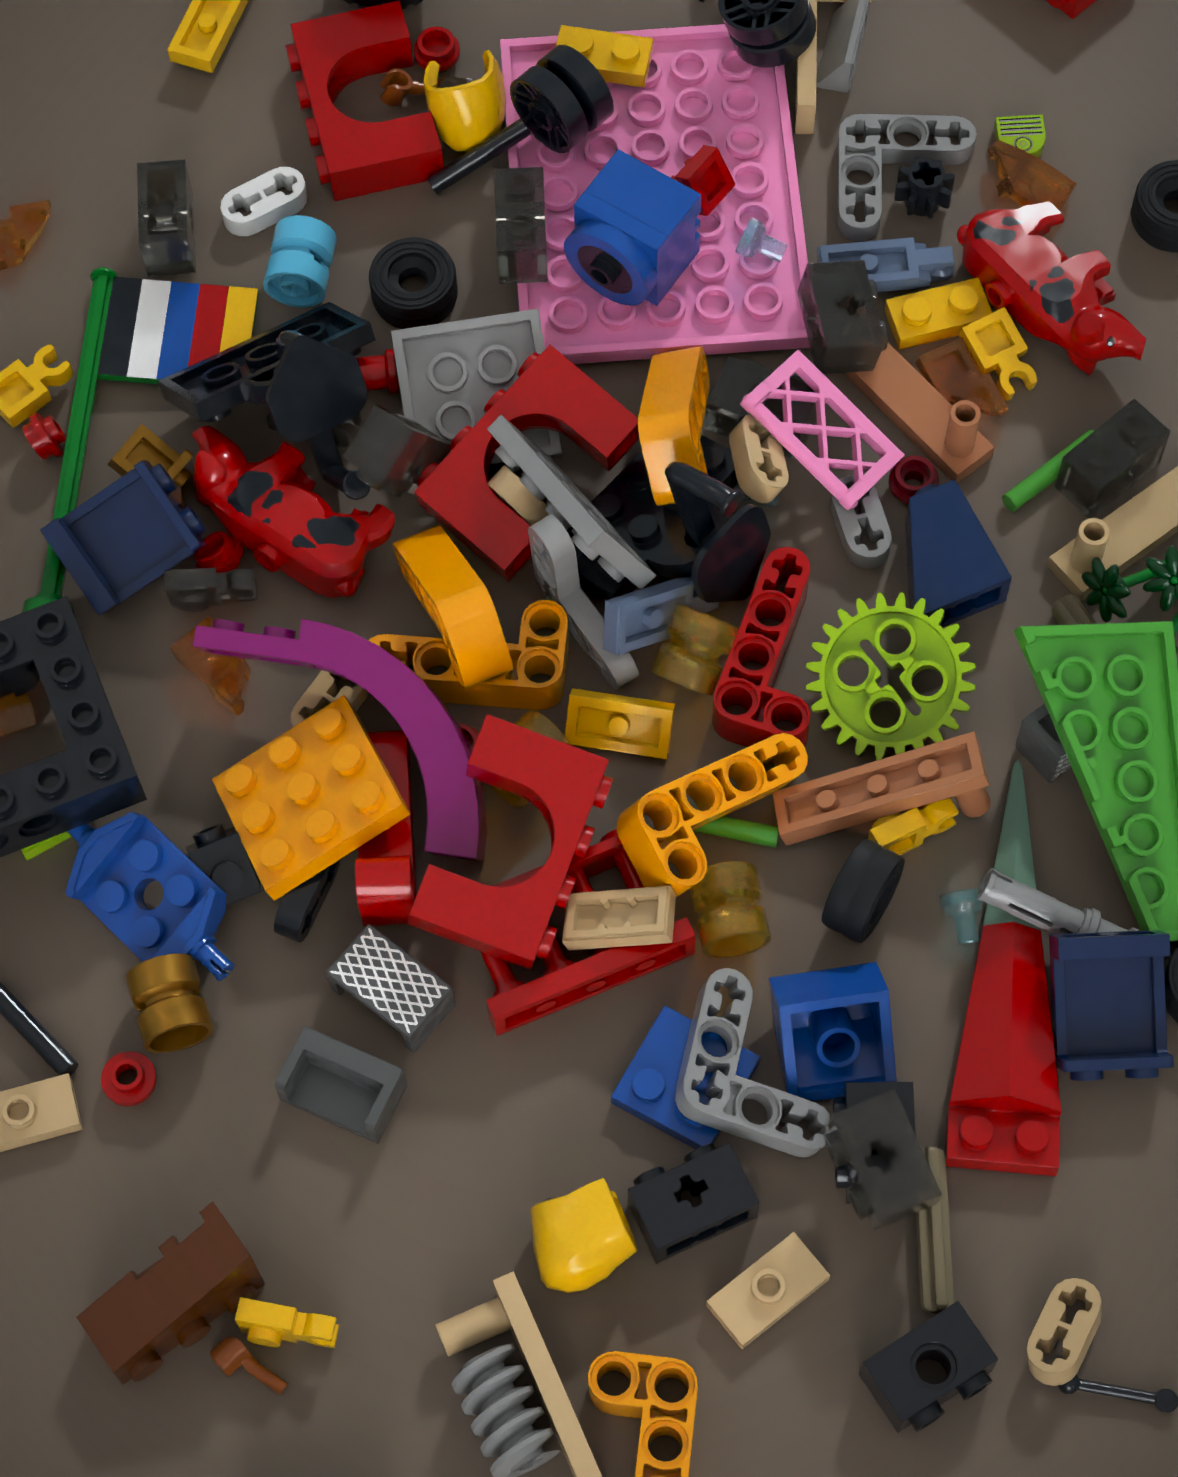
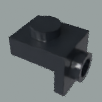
[185,824,262,906]

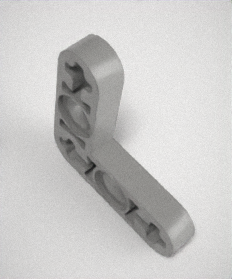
[837,114,977,242]
[528,514,639,690]
[675,968,834,1158]

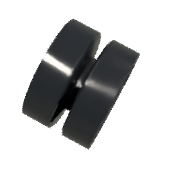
[718,0,816,68]
[510,45,614,153]

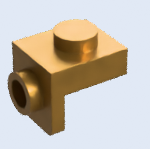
[107,423,194,486]

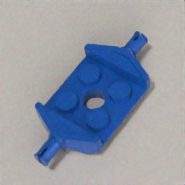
[65,812,235,981]

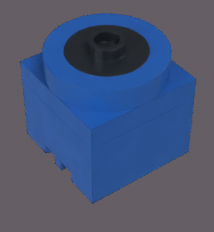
[564,149,701,306]

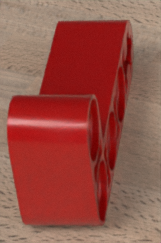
[712,547,811,747]
[355,730,417,927]

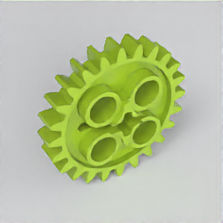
[806,593,976,760]

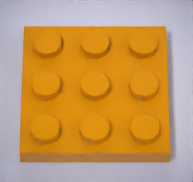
[212,695,411,901]

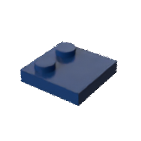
[611,1005,761,1149]

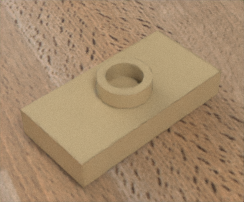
[562,885,676,951]
[0,1073,83,1152]
[706,1232,830,1349]

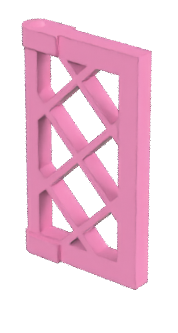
[740,350,905,511]

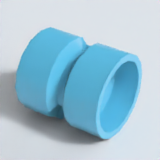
[263,215,337,308]

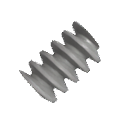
[452,1343,561,1477]

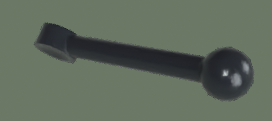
[1058,1375,1178,1412]

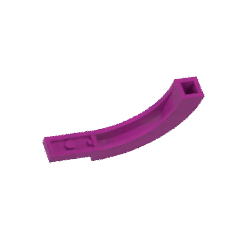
[192,619,487,862]

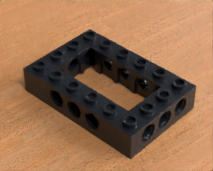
[0,596,147,857]

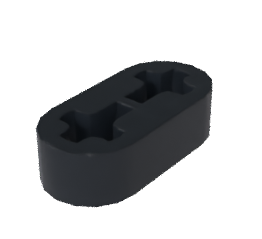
[274,859,341,943]

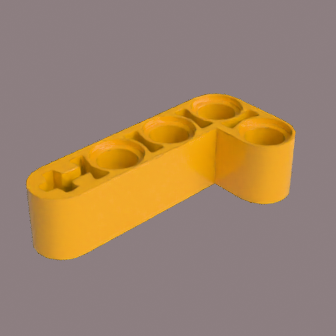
[638,346,710,506]
[392,525,513,689]
[368,600,569,710]
[616,733,808,897]
[588,1351,698,1477]

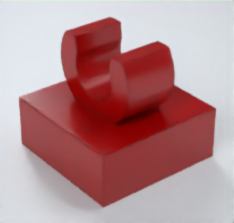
[671,145,736,216]

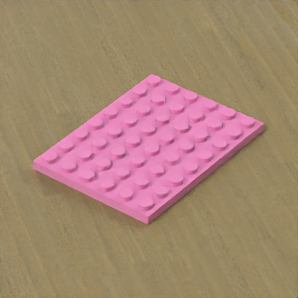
[500,24,817,364]

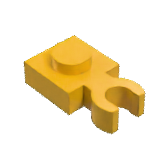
[959,307,1037,401]
[0,344,73,428]
[868,798,959,855]
[235,1297,340,1348]

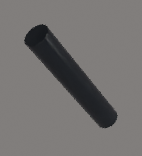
[427,118,531,194]
[0,982,79,1076]

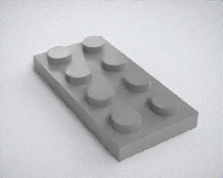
[487,415,656,589]

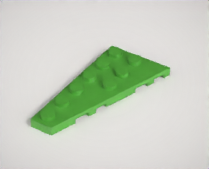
[1014,621,1178,943]

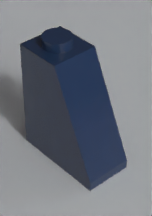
[905,479,1012,628]

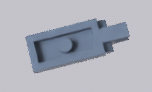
[817,237,955,297]
[603,577,719,655]

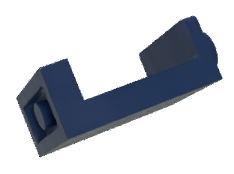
[40,460,206,615]
[1049,930,1174,1081]

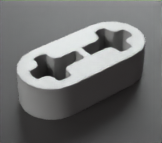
[830,475,892,569]

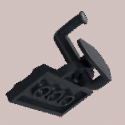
[158,302,376,500]
[567,435,771,603]

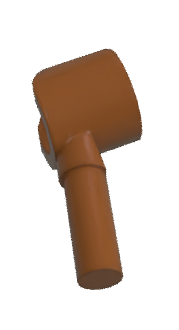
[380,68,426,106]
[210,1337,288,1395]

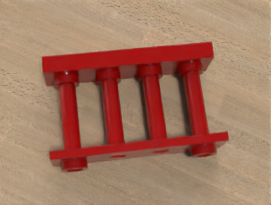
[480,829,696,1036]

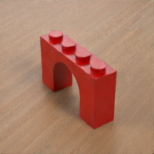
[285,0,444,202]
[414,344,639,582]
[408,714,613,970]

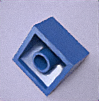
[769,962,897,1101]

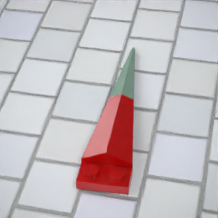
[945,759,1062,1177]

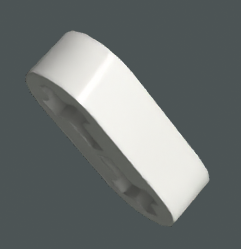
[220,167,307,236]

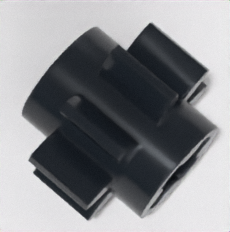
[894,156,955,219]

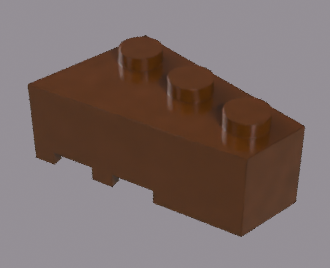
[76,1201,265,1384]

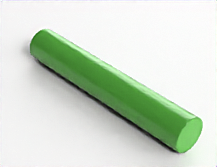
[1002,430,1102,512]
[693,816,779,848]

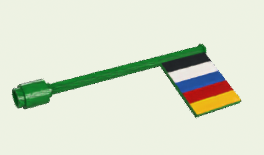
[22,267,259,613]

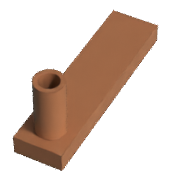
[824,317,995,483]
[772,731,991,846]

